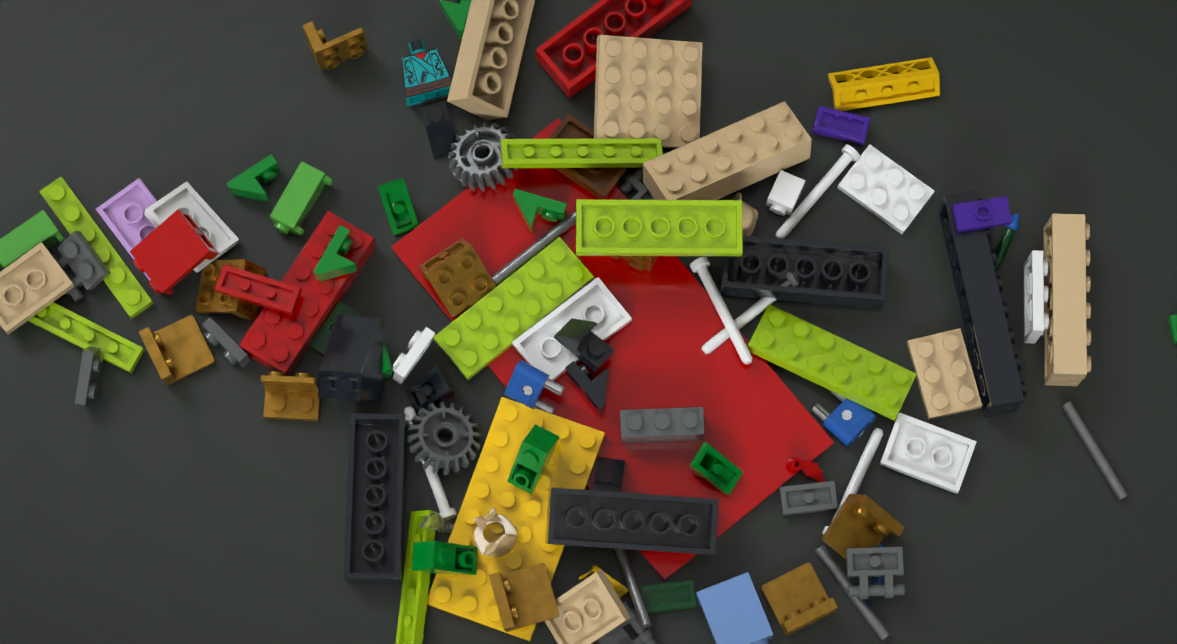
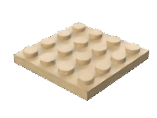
[594,35,702,148]

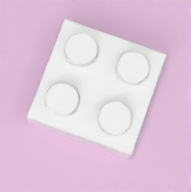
[392,327,435,385]

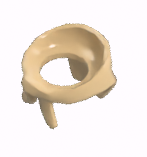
[473,508,518,557]

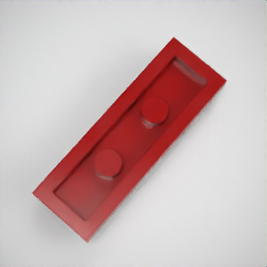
[214,264,302,316]

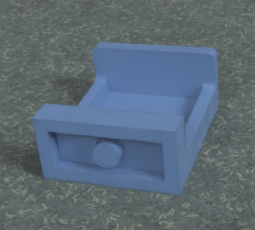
[696,572,773,644]

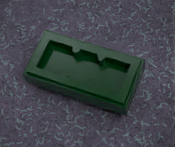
[309,301,362,356]
[639,579,697,614]

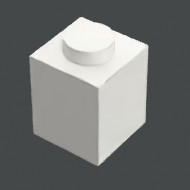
[766,170,805,216]

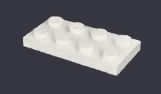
[512,277,632,381]

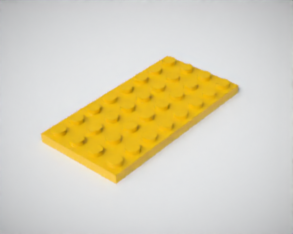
[427,397,605,642]

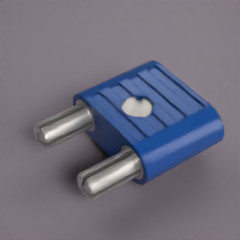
[504,360,564,414]
[812,391,877,447]

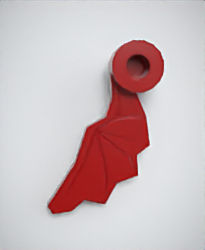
[787,457,824,483]

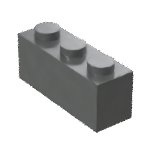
[620,407,704,444]

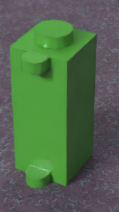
[270,161,333,236]
[0,210,65,270]

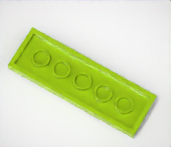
[576,199,743,256]
[433,237,594,380]
[747,304,917,421]

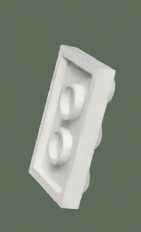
[837,145,935,234]
[144,181,239,273]
[1024,250,1049,343]
[879,413,977,494]

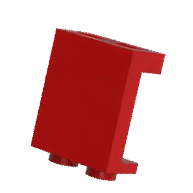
[129,209,219,295]

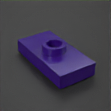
[812,106,870,145]
[952,196,1012,233]

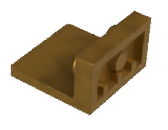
[302,21,368,71]
[418,238,497,317]
[195,259,266,321]
[139,315,215,386]
[260,371,321,421]
[822,494,905,560]
[489,563,560,632]
[761,563,838,636]

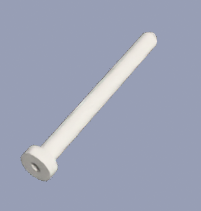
[775,144,860,239]
[690,257,752,364]
[701,272,798,354]
[404,406,457,522]
[822,428,883,535]

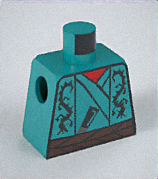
[401,39,452,107]

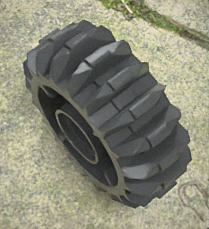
[448,122,518,192]
[406,401,481,475]

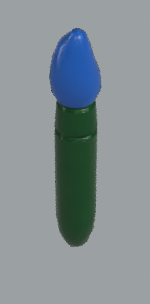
[994,213,1020,272]

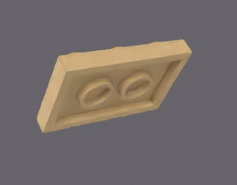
[0,242,75,334]
[907,328,982,420]
[545,569,631,644]

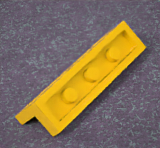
[828,57,940,111]

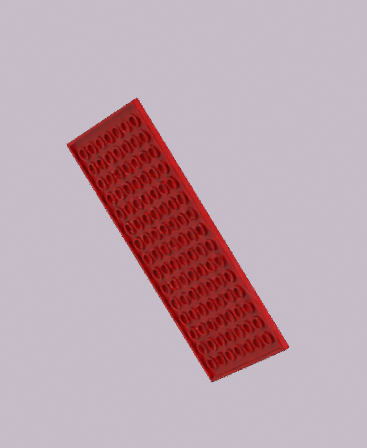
[391,118,834,581]

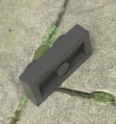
[202,317,251,368]
[75,346,103,405]
[779,481,838,516]

